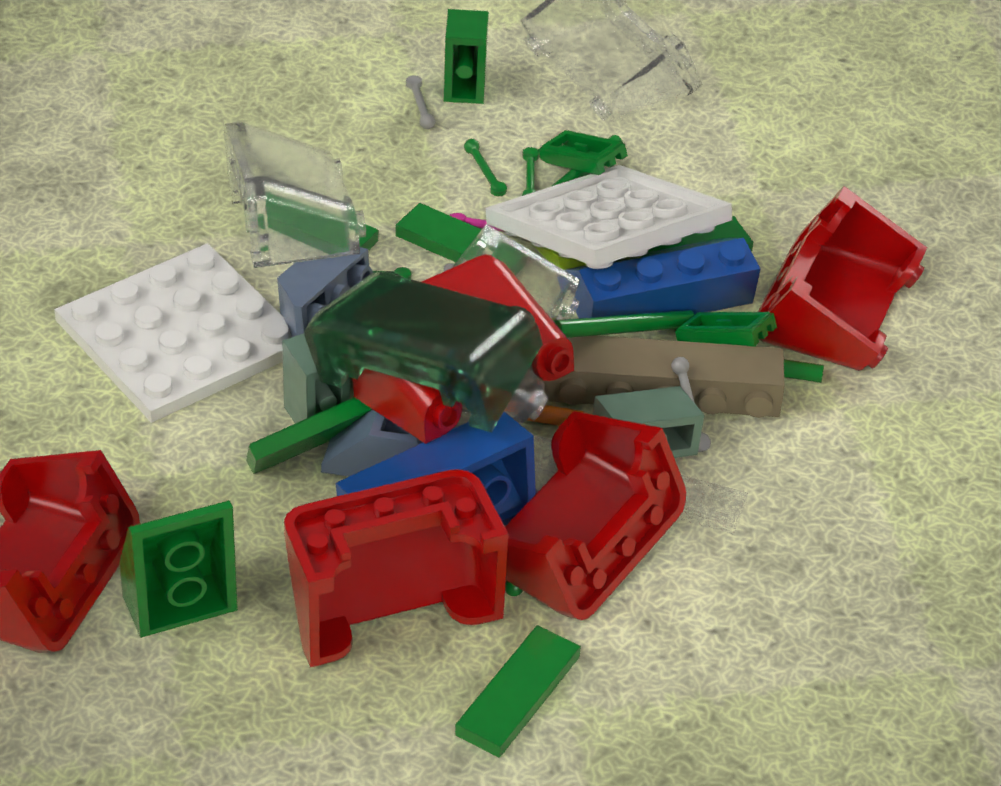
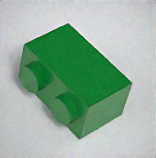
[443,9,489,104]

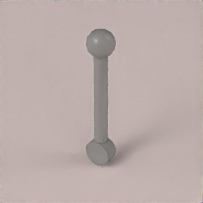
[406,76,435,129]
[671,357,711,452]

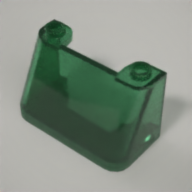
[304,271,543,433]

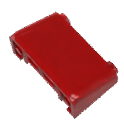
[758,186,928,371]
[349,254,574,444]
[501,411,686,620]
[0,450,140,653]
[284,469,508,667]

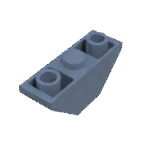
[277,247,373,337]
[321,409,423,477]

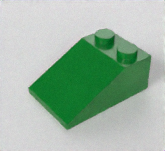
[119,500,238,638]

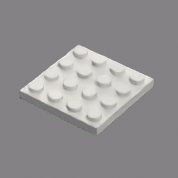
[486,165,732,269]
[54,243,292,423]

